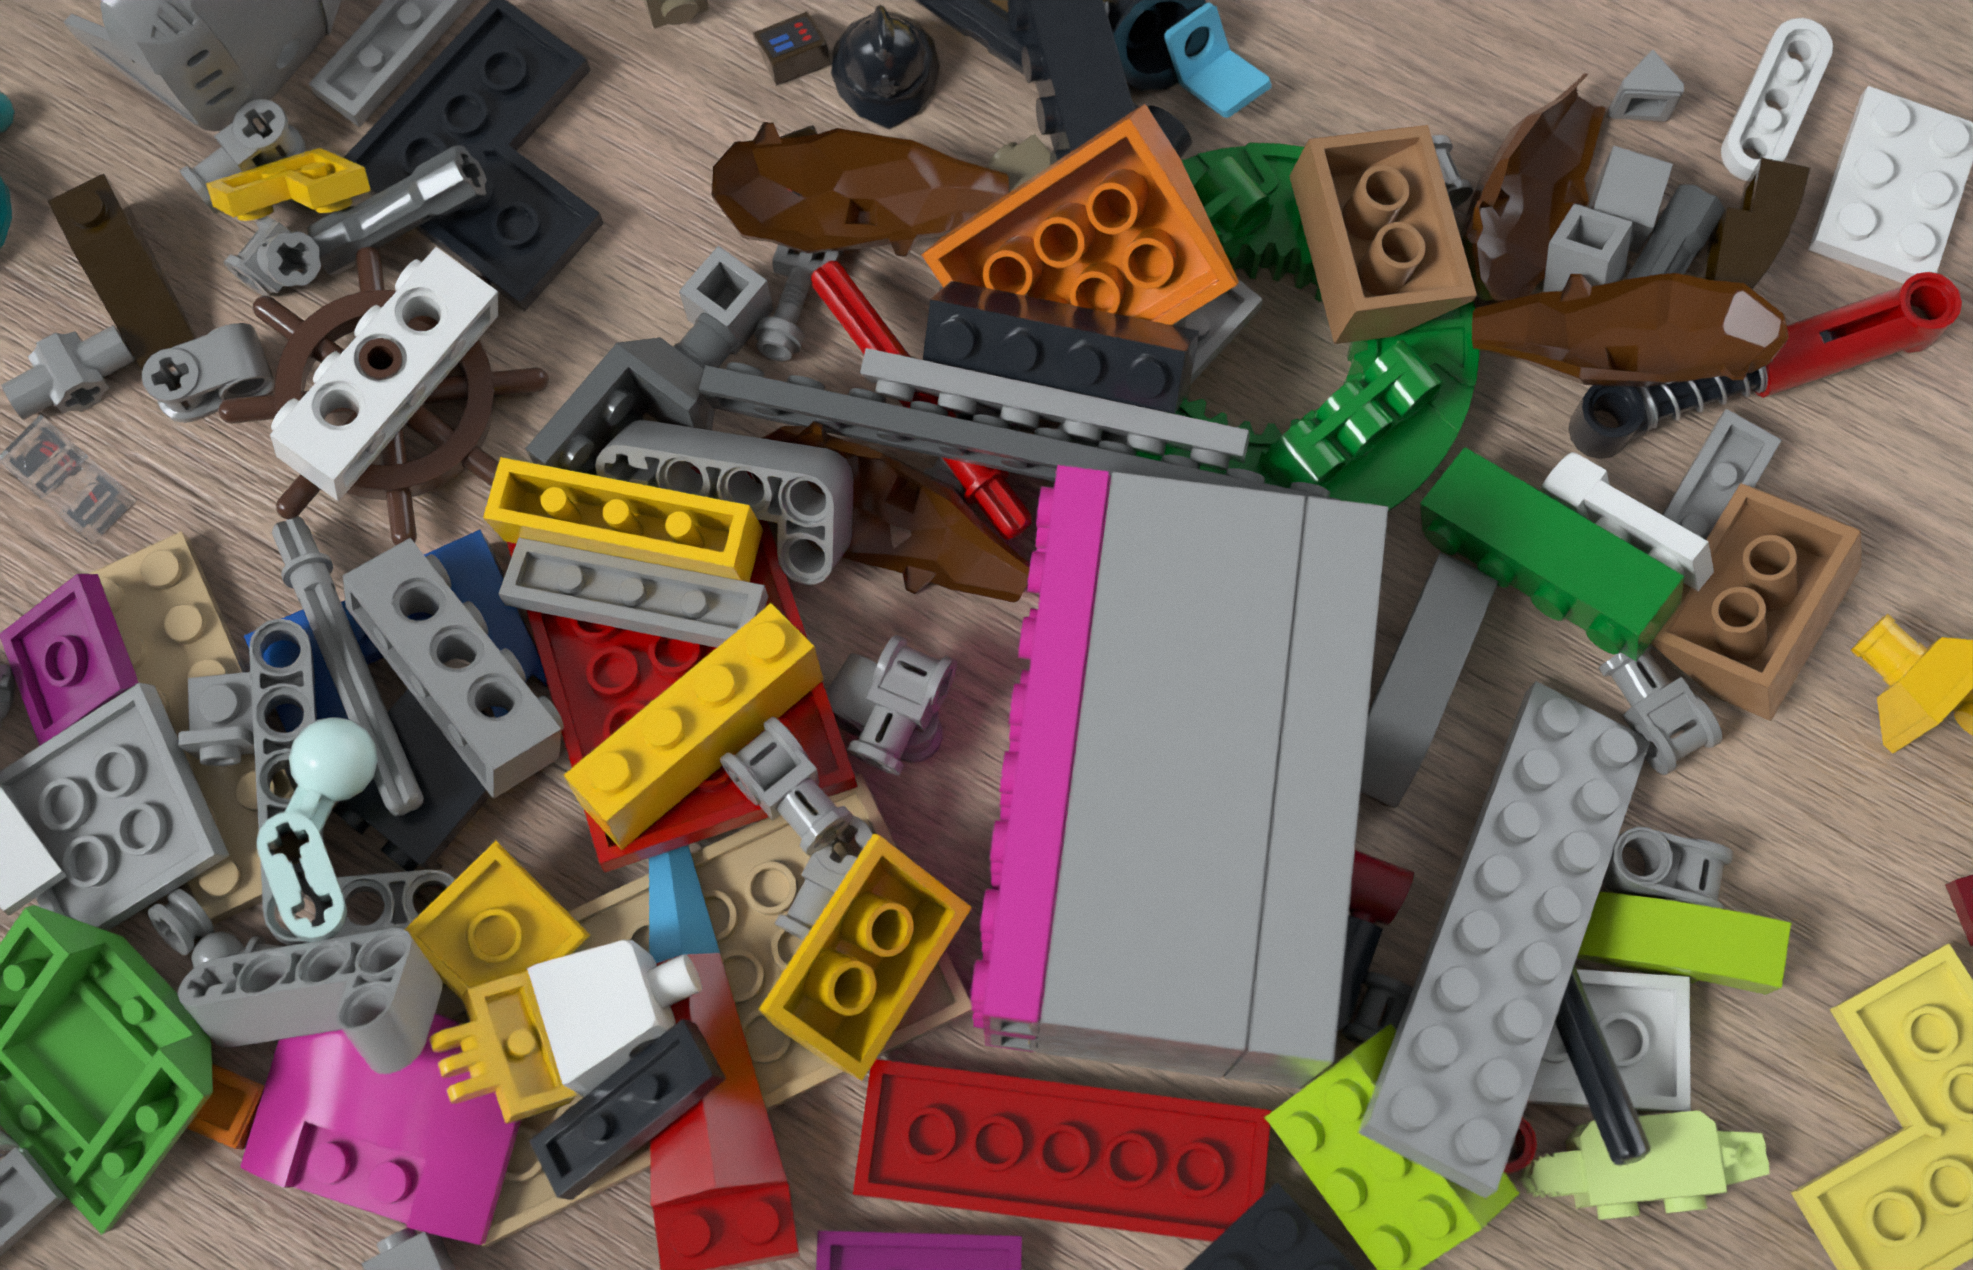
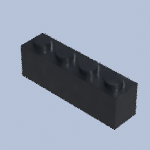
[1008,0,1135,165]
[923,281,1199,414]

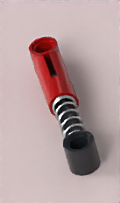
[1568,272,1962,459]

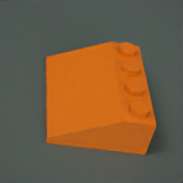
[922,104,1239,325]

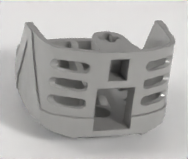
[64,0,341,132]

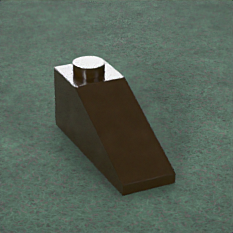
[48,173,197,371]

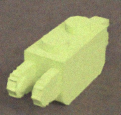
[1519,1110,1770,1220]

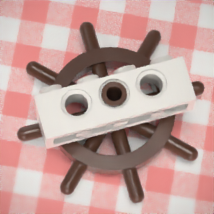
[218,247,549,546]

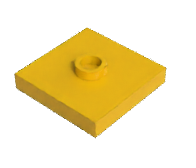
[404,841,590,1001]

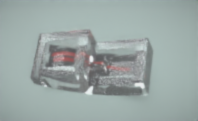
[0,414,137,545]

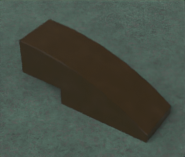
[1703,157,1810,290]

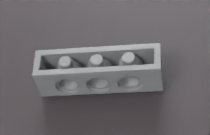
[343,538,564,799]

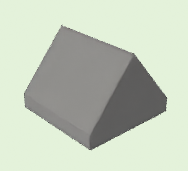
[1608,50,1684,121]

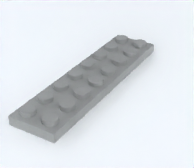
[1358,681,1651,1198]

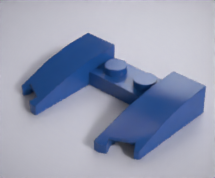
[244,529,548,733]

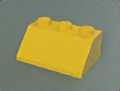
[759,833,972,1081]

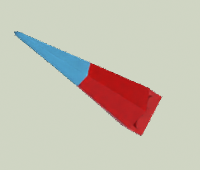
[649,845,800,1270]

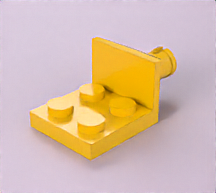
[1850,613,1973,754]

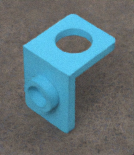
[1164,2,1272,118]

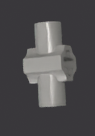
[1,325,135,420]

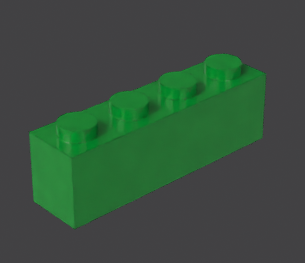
[1420,447,1684,662]

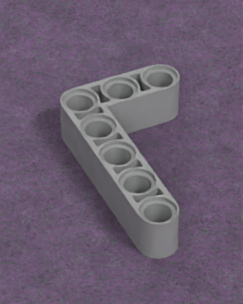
[249,619,455,946]

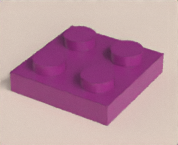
[0,573,139,746]

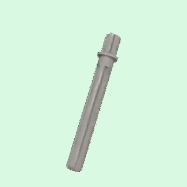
[272,516,424,817]

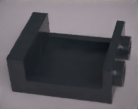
[332,689,491,871]

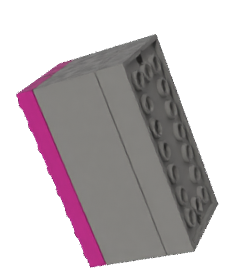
[970,465,1388,1089]

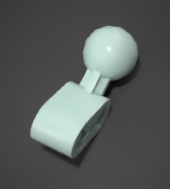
[256,717,378,942]

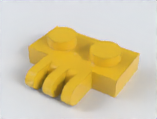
[429,971,576,1124]

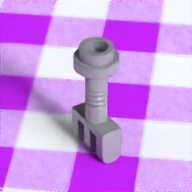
[754,245,843,361]

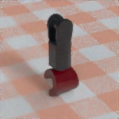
[1336,850,1414,1032]

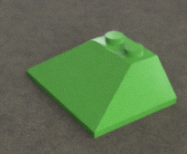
[0,905,213,1235]

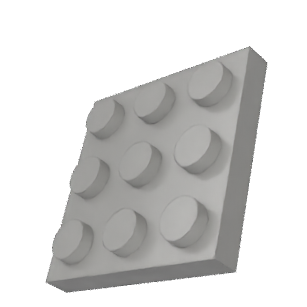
[0,683,230,931]

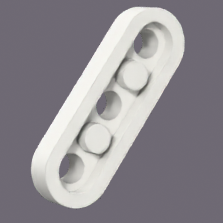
[1721,18,1833,181]

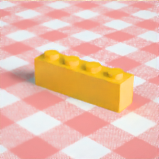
[483,457,763,582]
[563,603,824,850]

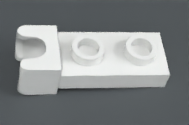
[1541,452,1714,591]

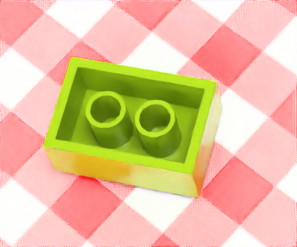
[1265,1023,1520,1270]

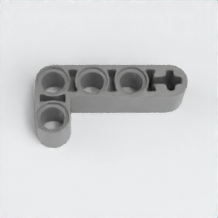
[595,420,853,585]
[1360,552,1498,808]
[178,928,443,1074]

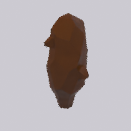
[1460,73,1606,303]
[711,122,1009,257]
[1472,273,1789,387]
[752,421,1030,603]

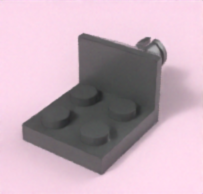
[525,313,739,476]

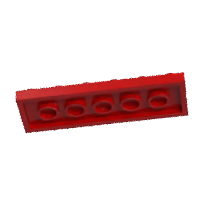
[853,1059,1272,1243]

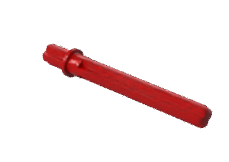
[811,260,1032,540]

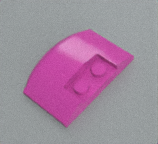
[240,1012,522,1245]

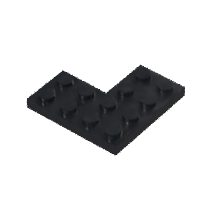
[344,0,604,312]

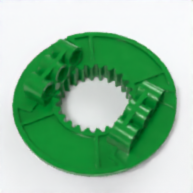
[1136,143,1480,513]

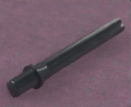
[1554,965,1651,1166]

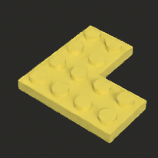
[1790,943,1973,1270]

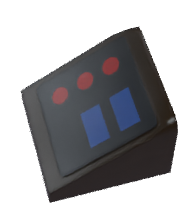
[753,11,830,85]

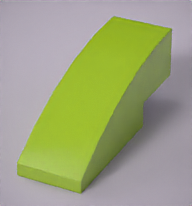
[1576,892,1791,995]

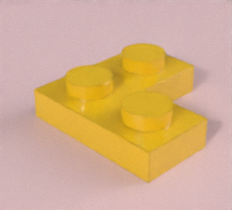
[206,147,371,221]

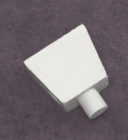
[527,940,702,1097]

